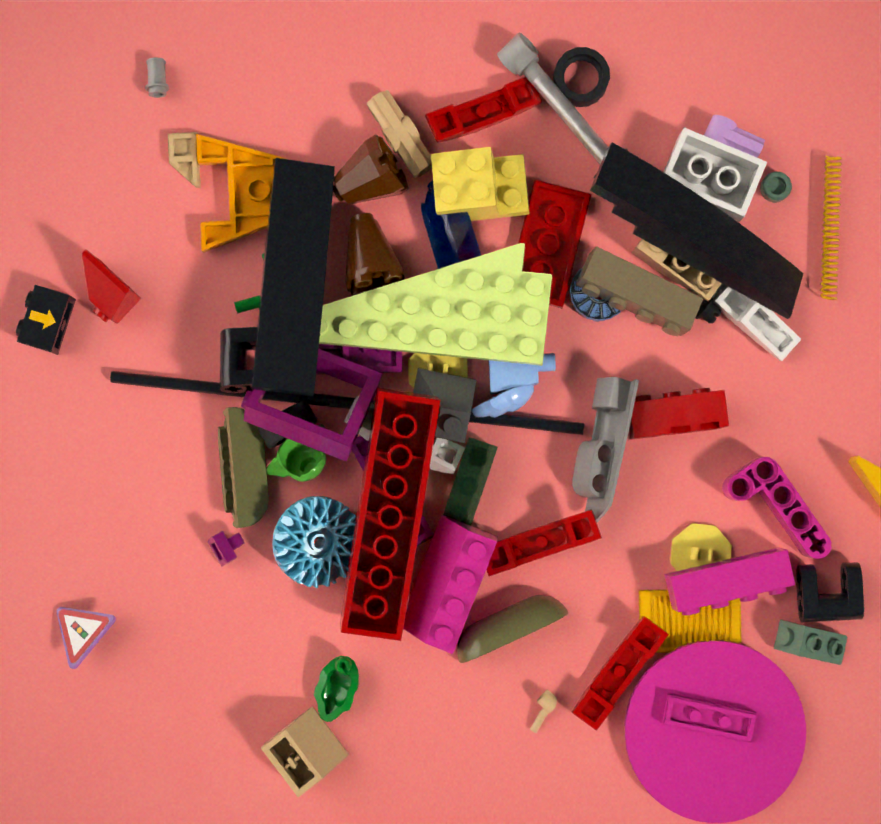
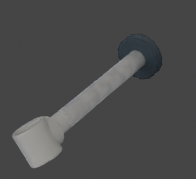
[497,32,628,178]

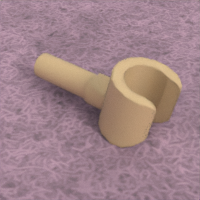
[530,690,557,733]

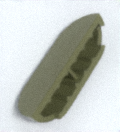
[218,407,269,528]
[457,595,568,663]

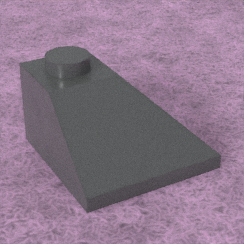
[413,368,477,443]

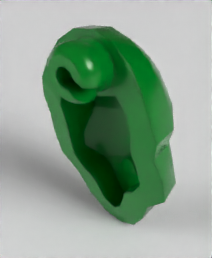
[314,656,359,722]

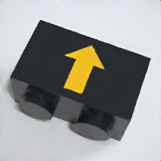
[16,285,76,355]

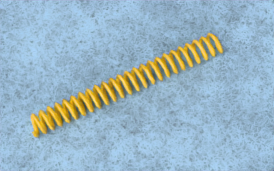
[820,155,842,300]

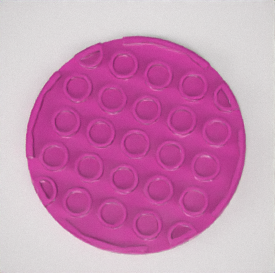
[624,640,806,823]

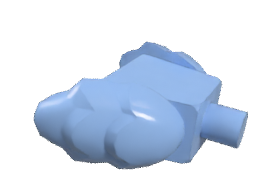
[471,353,556,418]

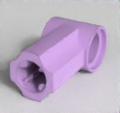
[704,115,765,158]

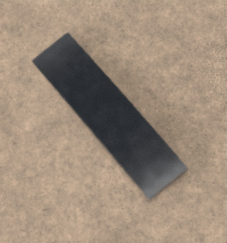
[590,142,804,319]
[251,158,335,396]

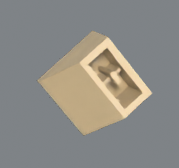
[261,706,349,797]

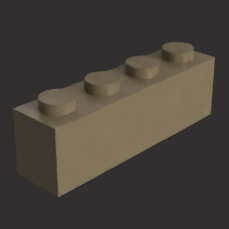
[575,246,703,336]

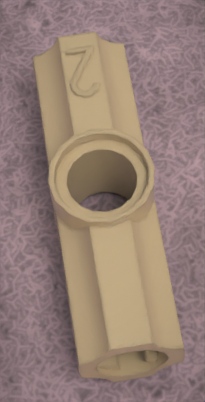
[367,90,432,179]

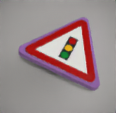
[57,607,116,669]

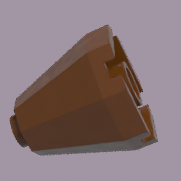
[333,134,409,205]

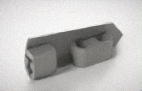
[572,377,639,522]

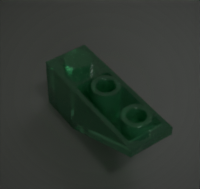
[443,437,498,526]

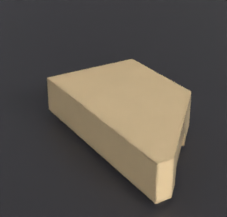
[168,132,201,188]

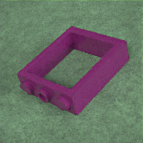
[241,349,382,461]

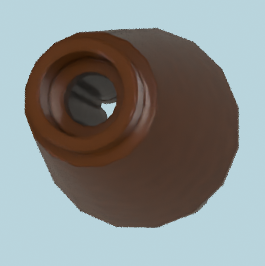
[345,213,405,296]

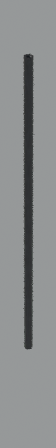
[110,371,584,435]

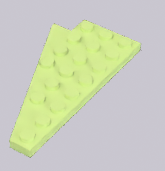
[319,243,552,366]

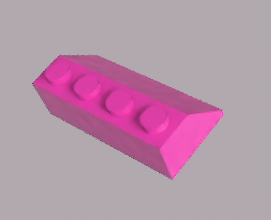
[403,515,498,654]

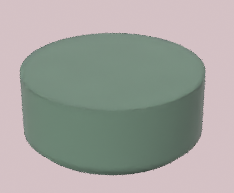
[760,171,792,203]

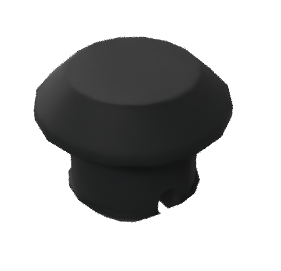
[696,298,721,324]

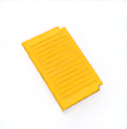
[639,590,742,653]

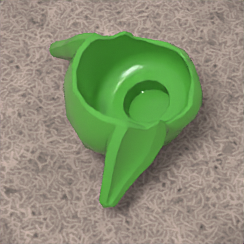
[266,424,327,482]

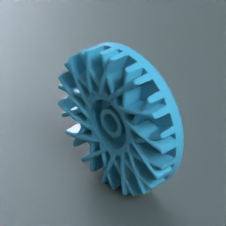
[272,496,356,588]

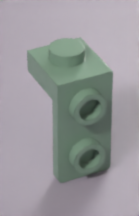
[774,620,847,665]

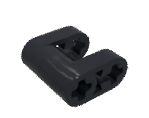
[220,327,269,393]
[796,562,864,622]

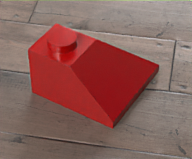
[82,249,141,324]

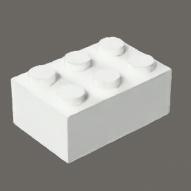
[664,127,767,222]

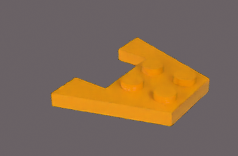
[196,134,286,253]

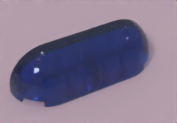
[421,180,481,269]

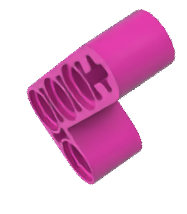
[723,457,832,559]

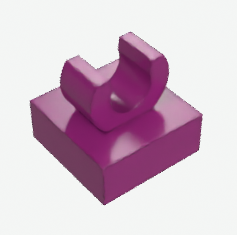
[207,531,245,567]

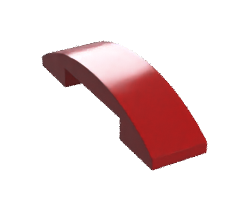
[425,77,542,143]
[486,509,602,576]
[572,616,669,731]

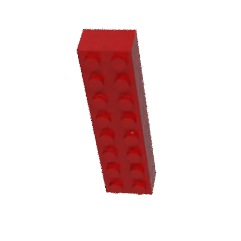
[340,387,441,641]

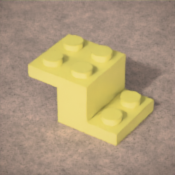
[431,147,529,221]

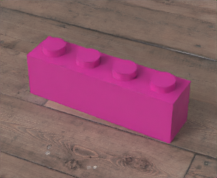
[664,547,795,615]

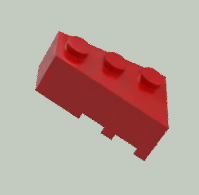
[629,388,729,440]

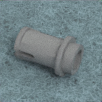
[145,57,169,98]

